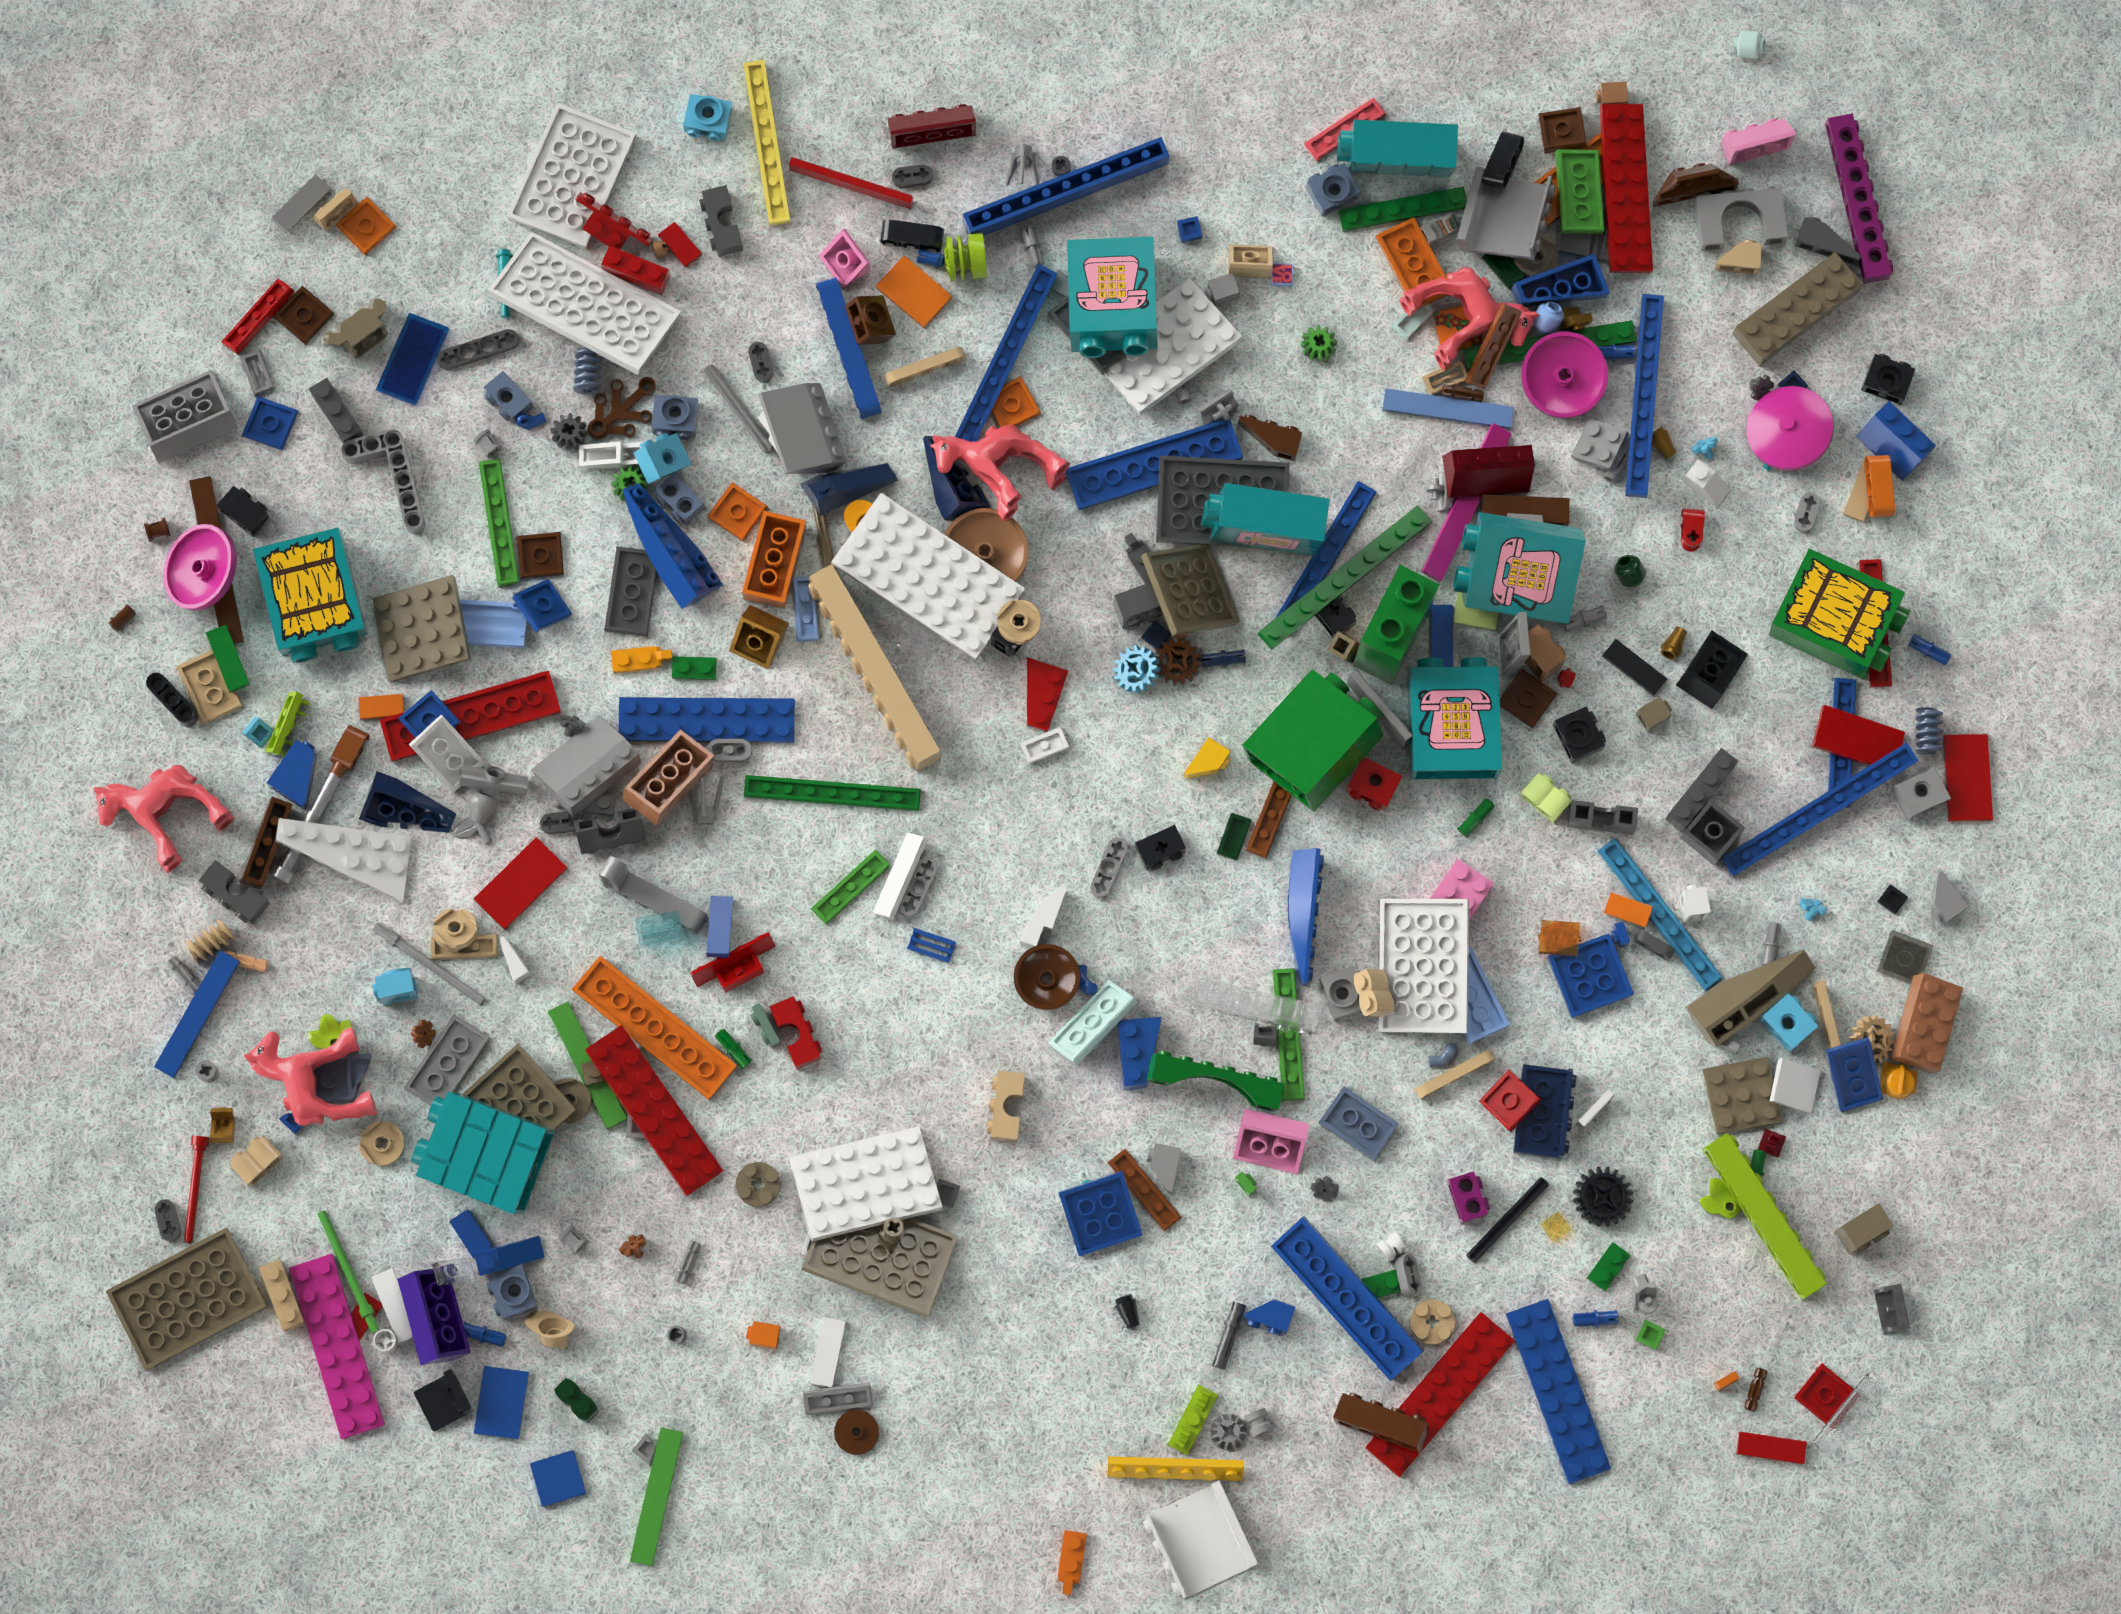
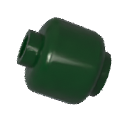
[1614,555,1646,587]

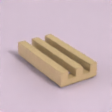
[1422,360,1468,395]

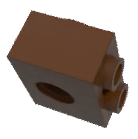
[845,295,896,345]

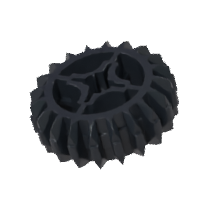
[1573,1167,1633,1227]

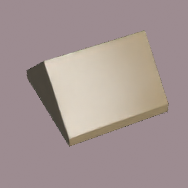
[1228,244,1273,278]

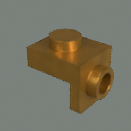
[1561,307,1593,331]
[210,1107,235,1143]

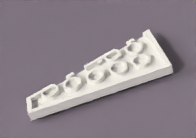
[276,818,412,903]

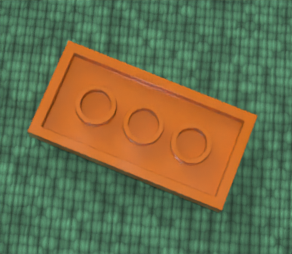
[1375,217,1448,309]

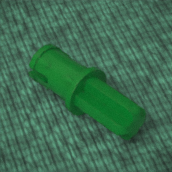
[1457,798,1495,838]
[715,1029,753,1069]
[1750,1150,1766,1178]

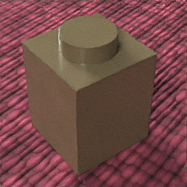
[1327,631,1360,663]
[1636,696,1672,732]

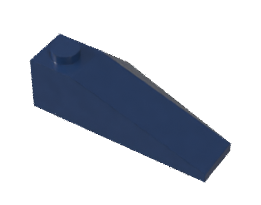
[923,436,990,521]
[801,463,898,516]
[359,771,456,833]

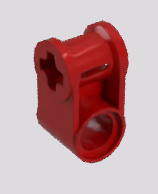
[1680,509,1705,552]

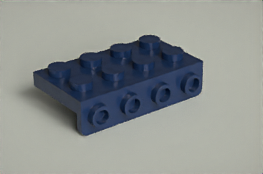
[1513,1064,1576,1159]

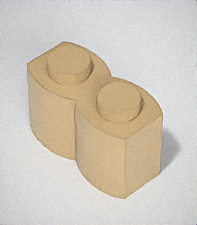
[1354,969,1394,1017]
[230,1135,283,1187]

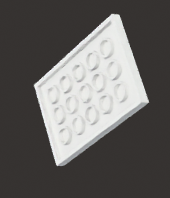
[507,103,636,249]
[1104,278,1243,416]
[1379,899,1469,1033]
[789,1126,942,1241]

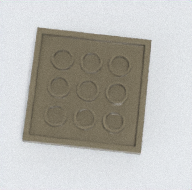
[1141,544,1240,636]
[372,575,472,682]
[463,1043,577,1130]

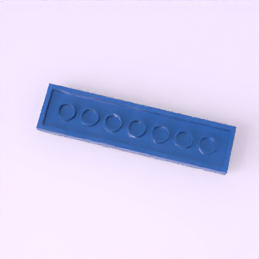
[1065,419,1243,511]
[618,697,795,743]
[1271,1216,1425,1381]
[1505,1299,1611,1484]

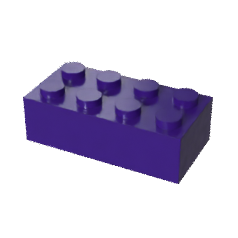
[397,1267,471,1366]

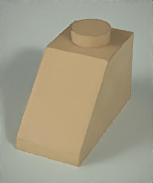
[1715,240,1762,274]

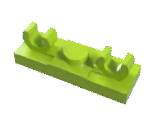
[265,691,310,757]
[1168,1384,1218,1456]

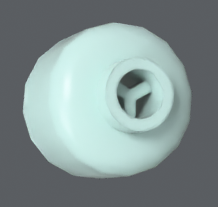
[1733,30,1766,59]

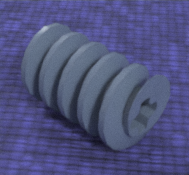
[573,347,602,394]
[1916,707,1943,755]

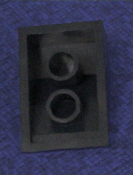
[1676,630,1748,709]

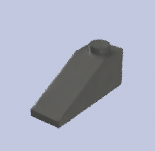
[1795,217,1861,266]

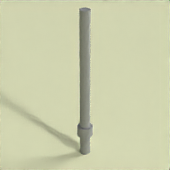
[373,923,486,1005]

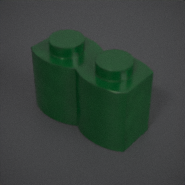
[554,1378,599,1423]

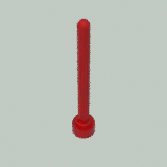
[184,1136,209,1244]

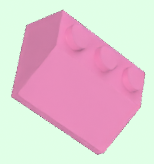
[1721,118,1796,165]
[1233,1108,1310,1174]

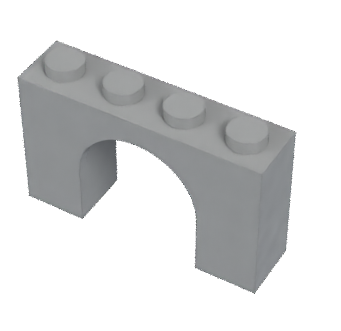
[1694,186,1788,251]

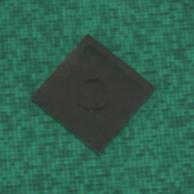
[1876,930,1933,984]

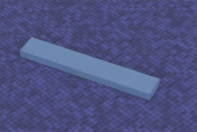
[1382,388,1514,429]

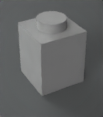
[1205,273,1240,306]

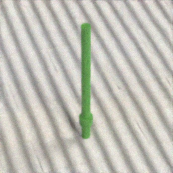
[317,1211,380,1334]

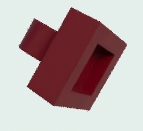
[1757,1128,1786,1158]

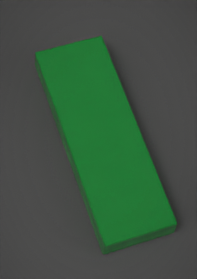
[205,625,250,693]

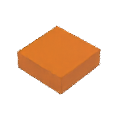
[1714,1371,1739,1391]

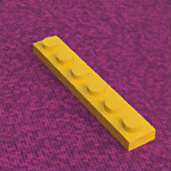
[1107,1456,1244,1482]

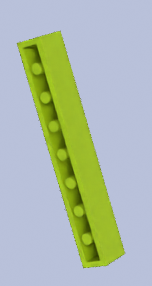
[1702,1133,1827,1299]

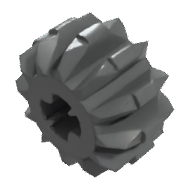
[550,413,588,451]

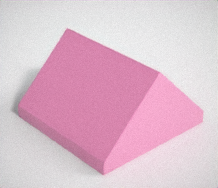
[819,229,870,289]

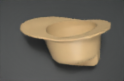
[525,1310,575,1349]

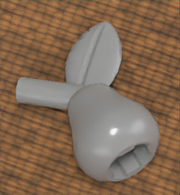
[452,792,498,844]

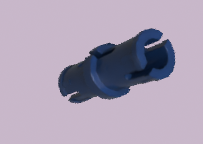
[1201,649,1246,668]

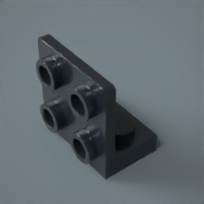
[414,1369,474,1432]

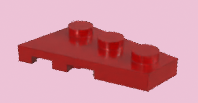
[1027,657,1068,732]

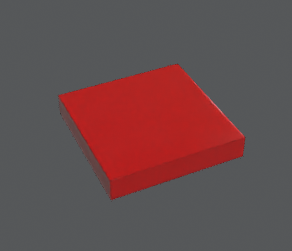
[1478,1069,1541,1132]
[1794,1363,1857,1427]

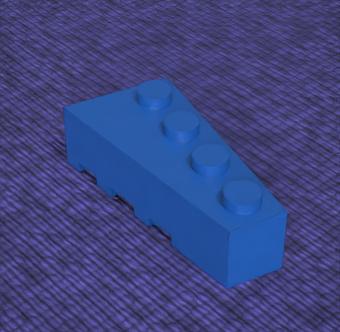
[1511,254,1610,307]

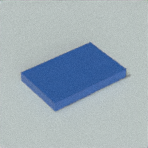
[1826,1037,1883,1112]
[474,1366,529,1440]

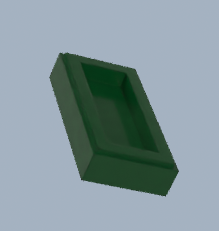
[1482,254,1526,290]
[1216,812,1252,861]

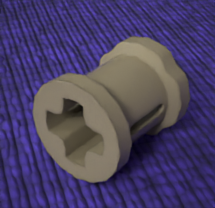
[881,1217,904,1244]

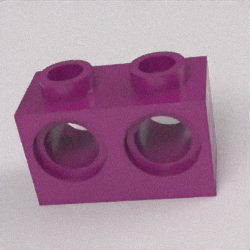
[1447,1171,1490,1224]

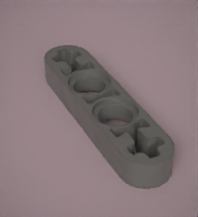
[437,329,519,370]

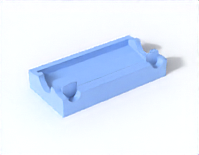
[460,600,527,648]
[1464,946,1510,1045]

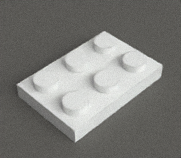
[409,715,485,793]

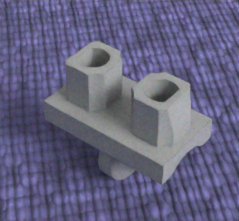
[1197,388,1239,425]
[1426,472,1456,512]
[1632,1274,1658,1314]

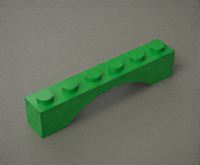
[1146,1051,1284,1112]

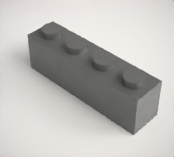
[1665,748,1739,832]

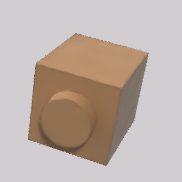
[1596,81,1628,105]

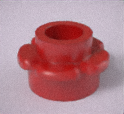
[1557,668,1576,689]

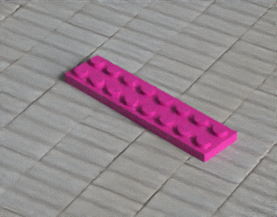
[289,1253,385,1440]

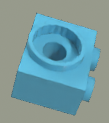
[683,94,733,141]
[633,433,691,484]
[372,968,419,1006]
[1759,993,1818,1053]

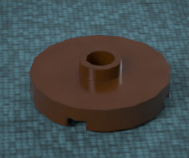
[834,1410,879,1455]

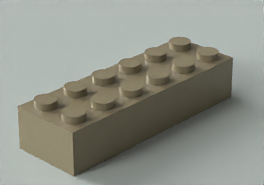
[1732,252,1863,366]

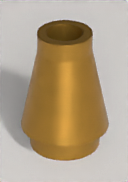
[1652,426,1677,459]
[1660,627,1687,660]

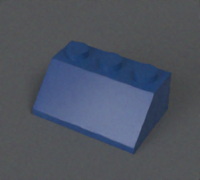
[1855,401,1936,481]

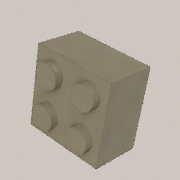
[1835,1203,1894,1255]

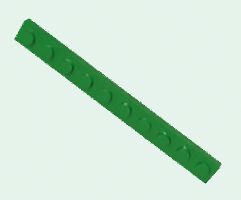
[1258,505,1432,650]

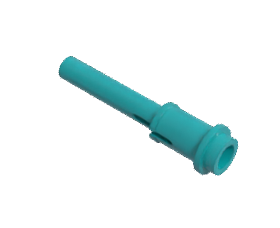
[496,249,513,318]

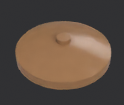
[944,508,1028,582]

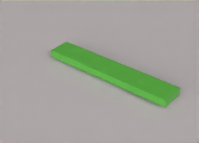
[479,458,520,587]
[1272,968,1305,1102]
[548,1002,627,1130]
[630,1427,683,1566]

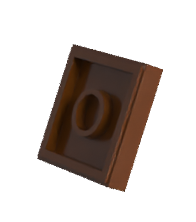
[1538,107,1587,154]
[273,286,334,345]
[517,532,564,579]
[1500,669,1558,729]

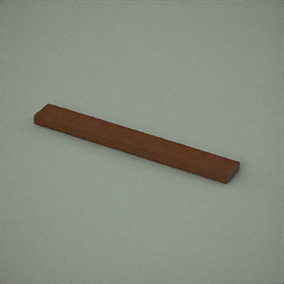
[189,476,244,644]

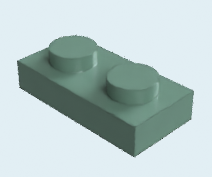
[750,1003,781,1049]

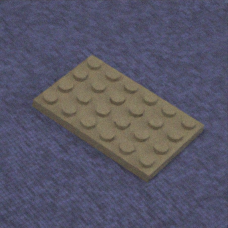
[801,1218,958,1318]
[106,1227,268,1371]

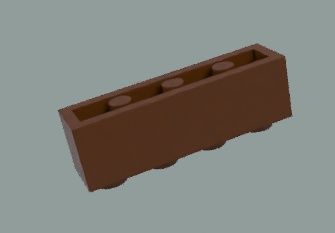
[1481,495,1570,526]
[239,797,293,890]
[1333,1393,1429,1453]

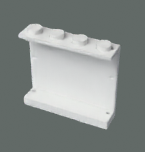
[1143,1481,1258,1599]

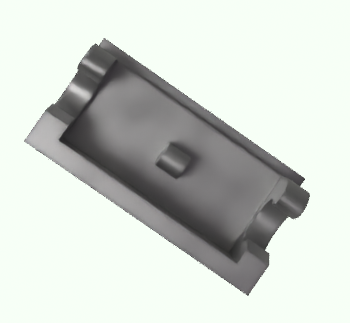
[1874,1284,1910,1334]

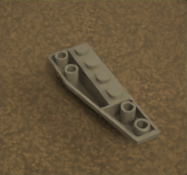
[1685,950,1815,1047]

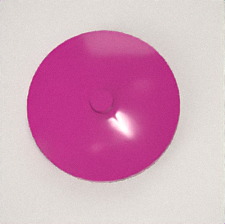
[1521,332,1608,419]
[1746,386,1834,471]
[163,524,237,611]

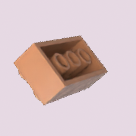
[622,729,715,826]
[1890,973,1963,1073]

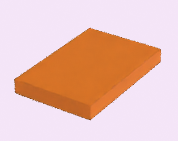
[875,256,952,329]

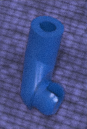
[515,413,547,430]
[1078,965,1098,995]

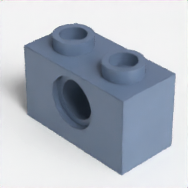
[484,371,533,423]

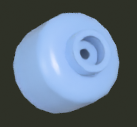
[1534,301,1564,334]

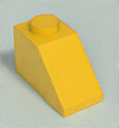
[1184,737,1231,779]

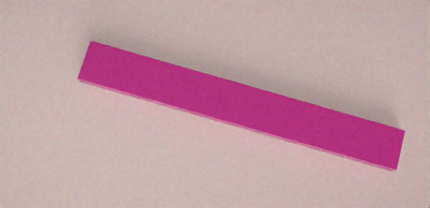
[1421,423,1512,582]

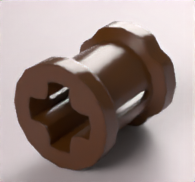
[144,517,171,542]

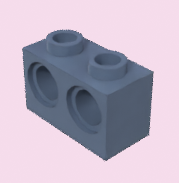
[655,473,705,525]

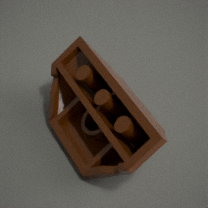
[1653,163,1739,207]

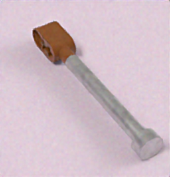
[269,725,370,885]

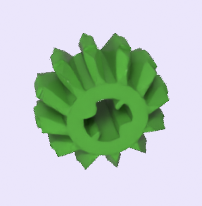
[1300,324,1337,362]
[611,466,649,501]

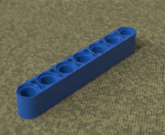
[815,277,882,419]

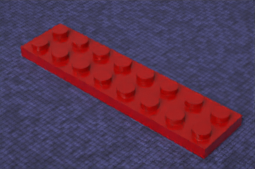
[1599,104,1653,273]
[379,670,561,762]
[584,1025,723,1197]
[1365,1312,1515,1477]

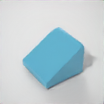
[242,716,273,748]

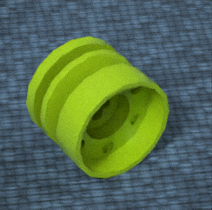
[944,233,987,282]

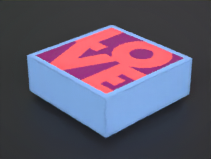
[1271,263,1293,286]

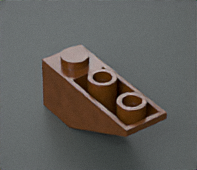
[1238,415,1302,461]

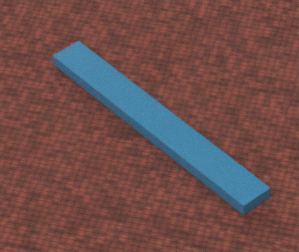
[1597,838,1723,991]

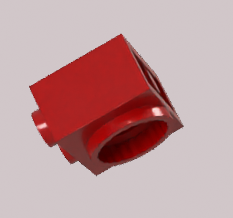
[1346,757,1402,811]

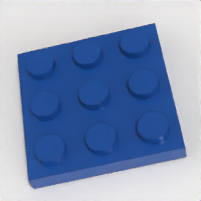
[1547,933,1634,1018]
[1058,1171,1143,1256]

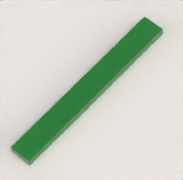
[744,775,921,811]

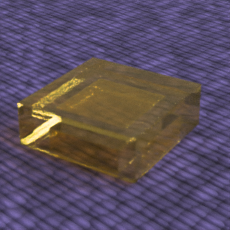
[1540,1211,1571,1243]

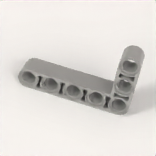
[341,429,425,534]
[599,856,707,934]

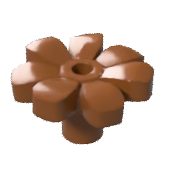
[411,1020,436,1048]
[619,1234,647,1259]

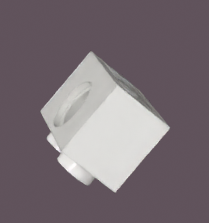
[1679,884,1711,923]

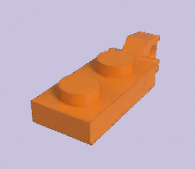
[1058,1530,1087,1595]

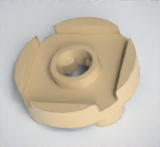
[997,600,1041,645]
[433,908,478,953]
[360,1121,405,1166]
[1410,1299,1455,1345]

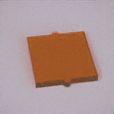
[1538,920,1581,956]

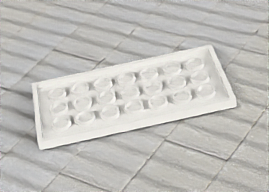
[487,232,681,375]
[831,493,1025,661]

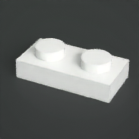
[1020,727,1069,765]

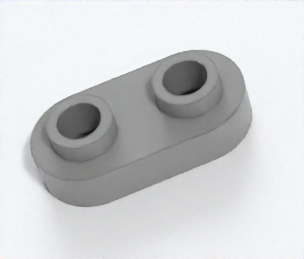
[708,739,752,762]

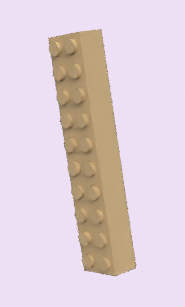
[808,564,940,772]

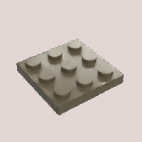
[1702,1057,1782,1135]

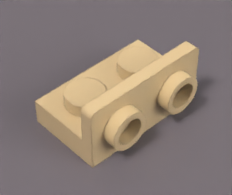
[312,188,358,232]

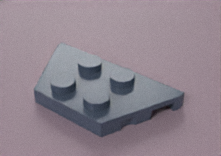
[314,1053,372,1103]

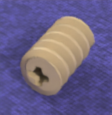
[186,920,236,965]

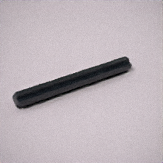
[1467,1177,1549,1263]

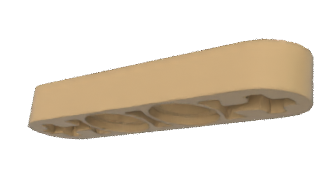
[884,347,967,387]
[1415,1049,1496,1099]

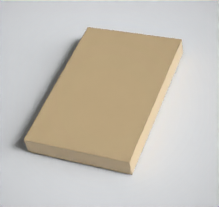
[176,650,244,725]

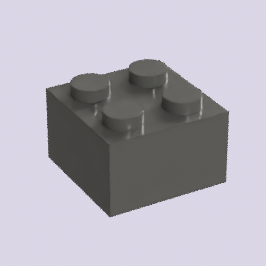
[1113,582,1163,630]
[1680,800,1745,865]

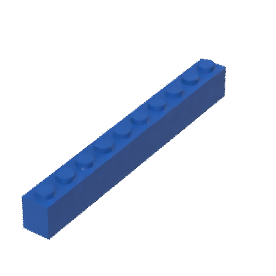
[963,137,1170,236]

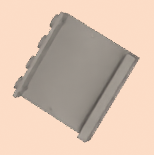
[1457,167,1556,260]

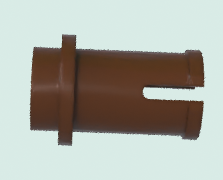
[108,604,136,632]

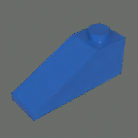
[473,1235,545,1276]

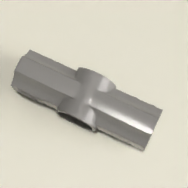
[459,766,528,796]

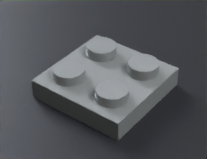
[1571,419,1629,472]

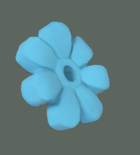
[1692,437,1718,459]
[1799,898,1827,921]

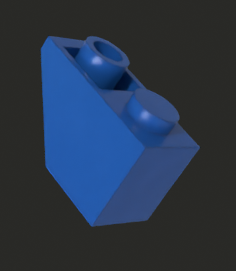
[1243,1299,1295,1336]

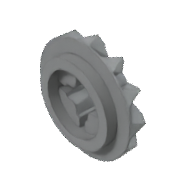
[1210,1414,1247,1450]

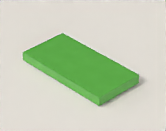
[1555,149,1604,234]

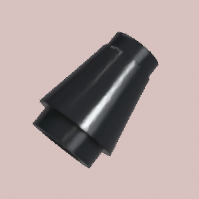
[1115,1294,1140,1329]

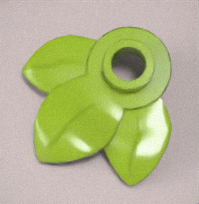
[308,1014,352,1049]
[1699,1178,1740,1219]

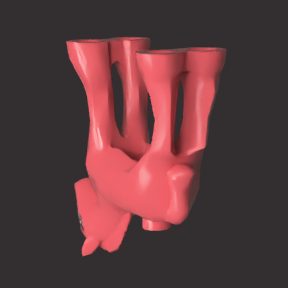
[1399,267,1539,370]
[931,425,1070,521]
[93,765,235,873]
[243,1027,378,1126]

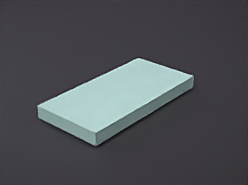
[1048,980,1138,1066]

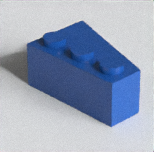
[1117,1016,1162,1090]

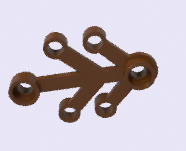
[588,377,656,440]

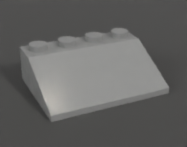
[132,370,238,464]
[758,383,847,474]
[531,716,641,817]

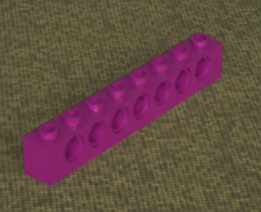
[1825,113,1893,284]

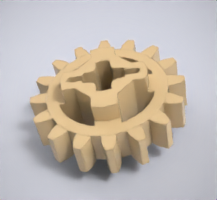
[1849,1016,1895,1063]

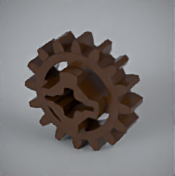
[1155,638,1201,686]

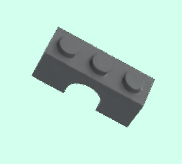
[699,185,743,257]
[309,378,364,443]
[1567,800,1638,835]
[574,808,646,855]
[198,860,270,924]

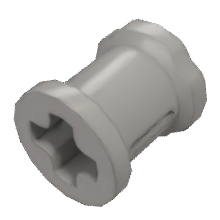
[473,429,502,458]
[196,1060,219,1083]
[558,1225,588,1255]

